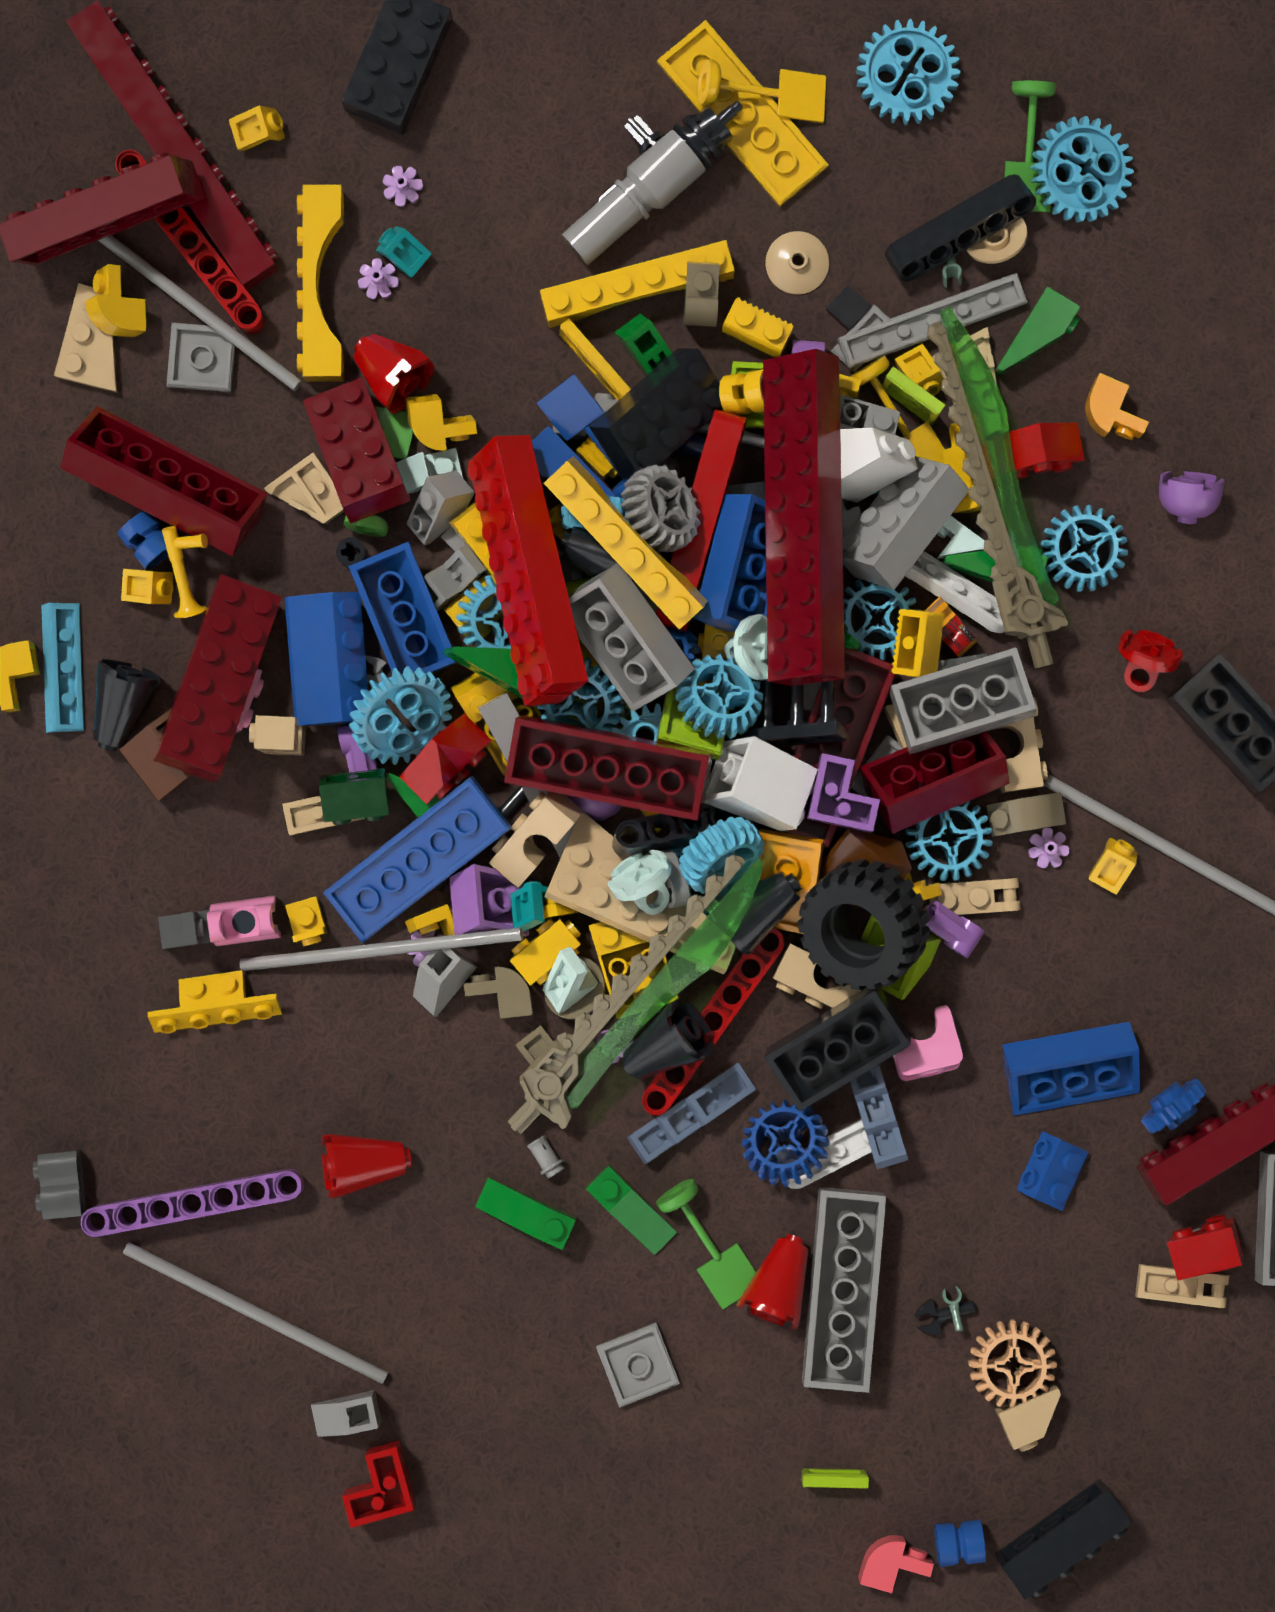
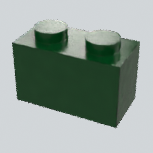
[319,768,390,825]

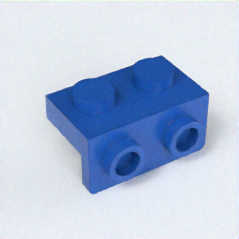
[1017,1132,1089,1211]

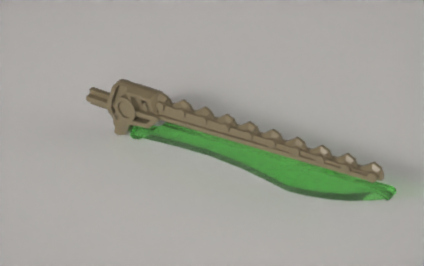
[927,307,1068,669]
[507,854,764,1134]

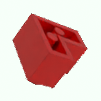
[988,422,1085,481]
[1167,1214,1244,1281]
[342,1440,417,1528]

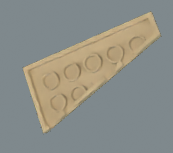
[544,812,736,974]

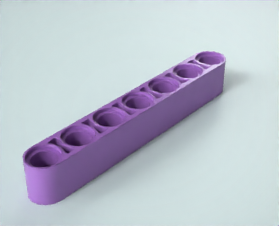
[81,1169,305,1237]

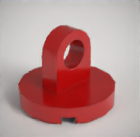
[1118,630,1183,692]

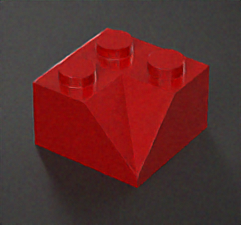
[400,713,492,804]

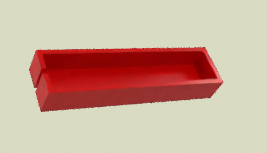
[468,435,588,706]

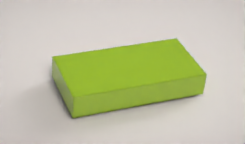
[801,1468,869,1488]

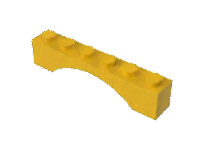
[297,185,344,382]
[540,240,735,328]
[544,456,707,629]

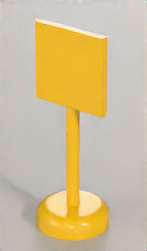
[697,59,826,123]
[850,355,945,463]

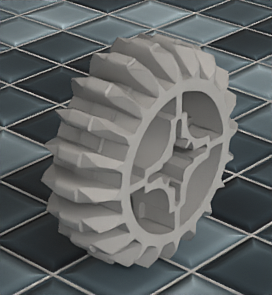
[620,464,701,553]

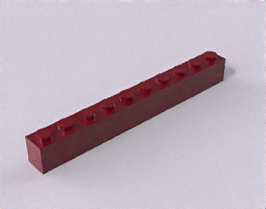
[66,0,279,291]

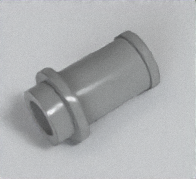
[527,1135,564,1179]

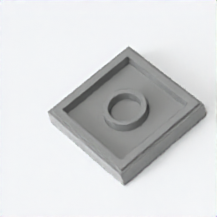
[166,323,237,392]
[596,1322,680,1408]

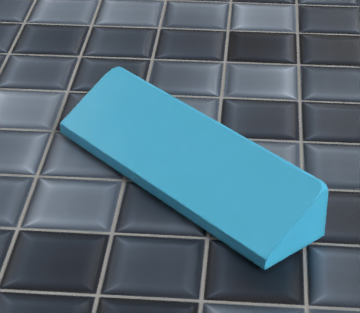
[41,603,84,733]

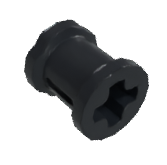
[336,537,367,569]

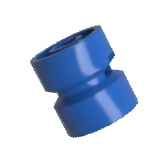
[117,511,168,570]
[934,1519,986,1567]

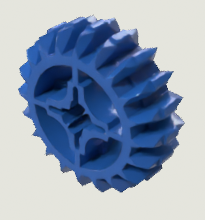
[742,1099,830,1187]

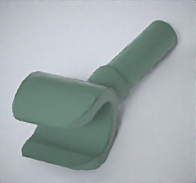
[942,257,962,287]
[941,1286,963,1332]

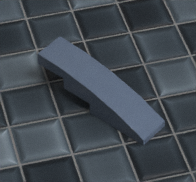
[626,1063,756,1164]
[850,1064,908,1169]

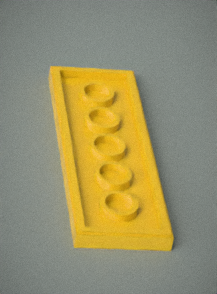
[657,20,829,207]

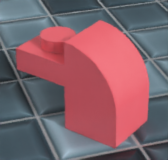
[858,1535,934,1593]

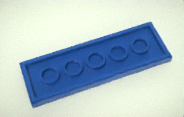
[323,776,512,943]

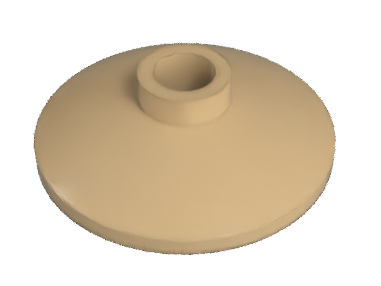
[966,218,1028,264]
[766,231,829,295]

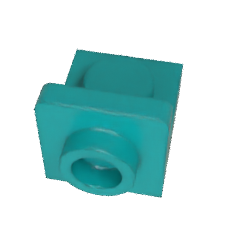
[376,226,432,278]
[510,881,548,932]

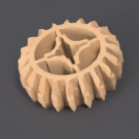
[968,1319,1057,1407]

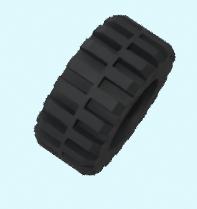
[798,859,930,991]

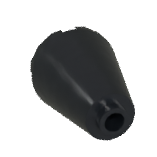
[558,528,634,583]
[93,658,161,751]
[709,871,803,955]
[622,999,714,1079]

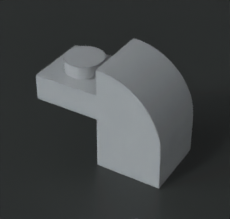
[423,544,486,611]

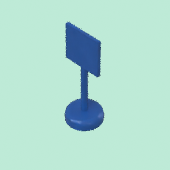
[537,373,628,498]

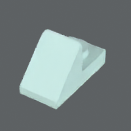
[397,448,463,494]
[937,515,984,559]
[542,947,598,1014]

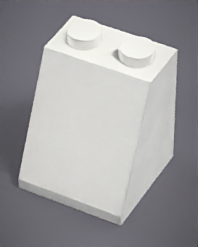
[840,428,918,503]
[704,736,818,831]

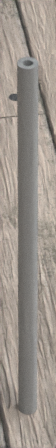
[99,235,302,391]
[1044,775,1275,916]
[240,927,523,971]
[123,1242,388,1384]

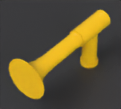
[162,526,208,618]

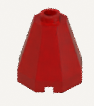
[353,334,435,414]

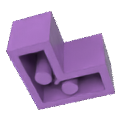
[806,753,880,833]

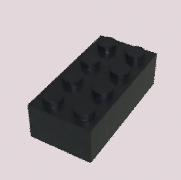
[341,0,453,135]
[589,348,723,479]
[1166,653,1275,794]
[764,987,912,1112]
[994,1479,1132,1600]

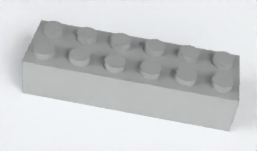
[802,1187,886,1393]

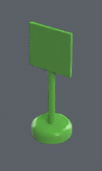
[1004,80,1057,212]
[343,406,414,537]
[656,1178,756,1310]

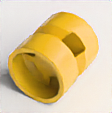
[719,369,764,416]

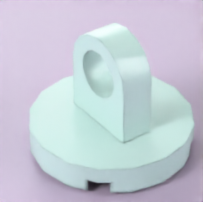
[724,614,768,680]
[608,850,672,915]

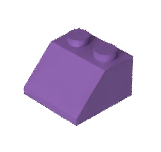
[449,864,529,938]

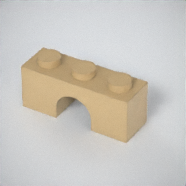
[992,697,1048,793]
[249,715,306,756]
[489,791,584,888]
[772,943,860,1009]

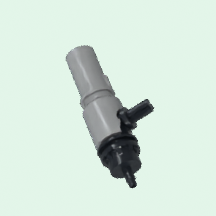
[561,101,743,265]

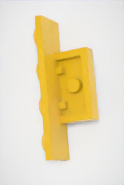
[148,970,282,1034]

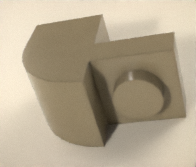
[683,262,720,327]
[986,792,1066,837]
[464,966,533,1019]

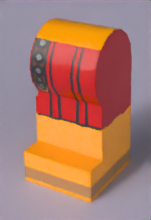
[924,597,978,658]

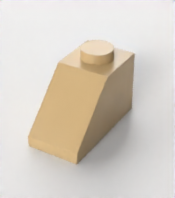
[995,1384,1061,1451]

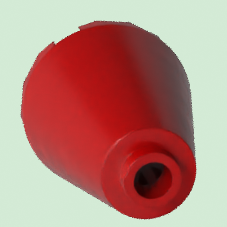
[321,1133,411,1199]
[736,1234,809,1329]

